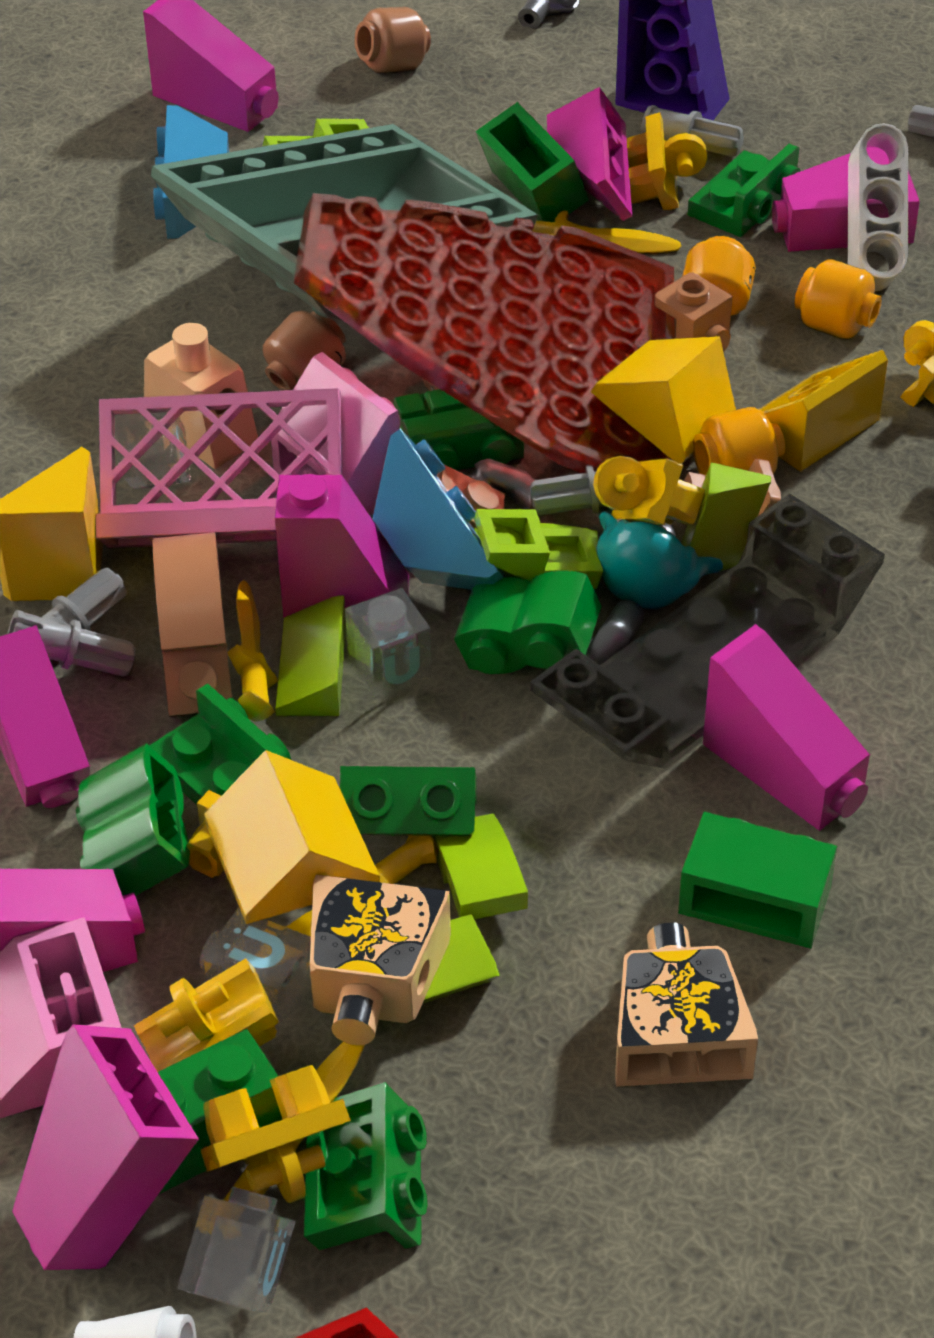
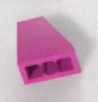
[143,0,279,132]
[772,147,920,252]
[275,474,409,625]
[703,624,870,831]
[0,625,90,808]
[0,869,145,972]
[12,1024,199,1270]

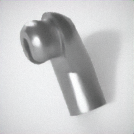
[518,0,579,29]
[468,459,542,517]
[574,599,644,673]

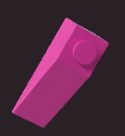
[547,87,632,221]

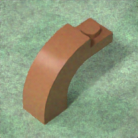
[153,532,232,717]

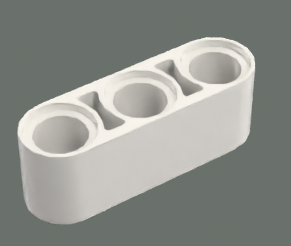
[848,123,908,291]

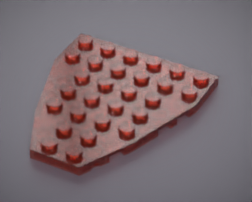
[294,193,675,474]

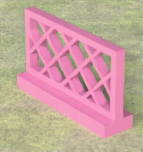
[96,388,342,548]

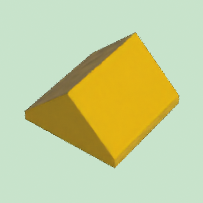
[591,336,736,464]
[759,350,888,472]
[0,447,103,601]
[204,750,380,924]

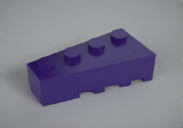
[615,0,730,120]

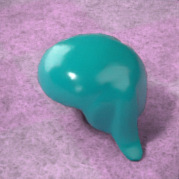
[596,511,723,610]

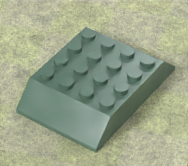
[151,124,538,319]

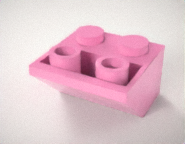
[271,352,400,516]
[0,917,122,1119]

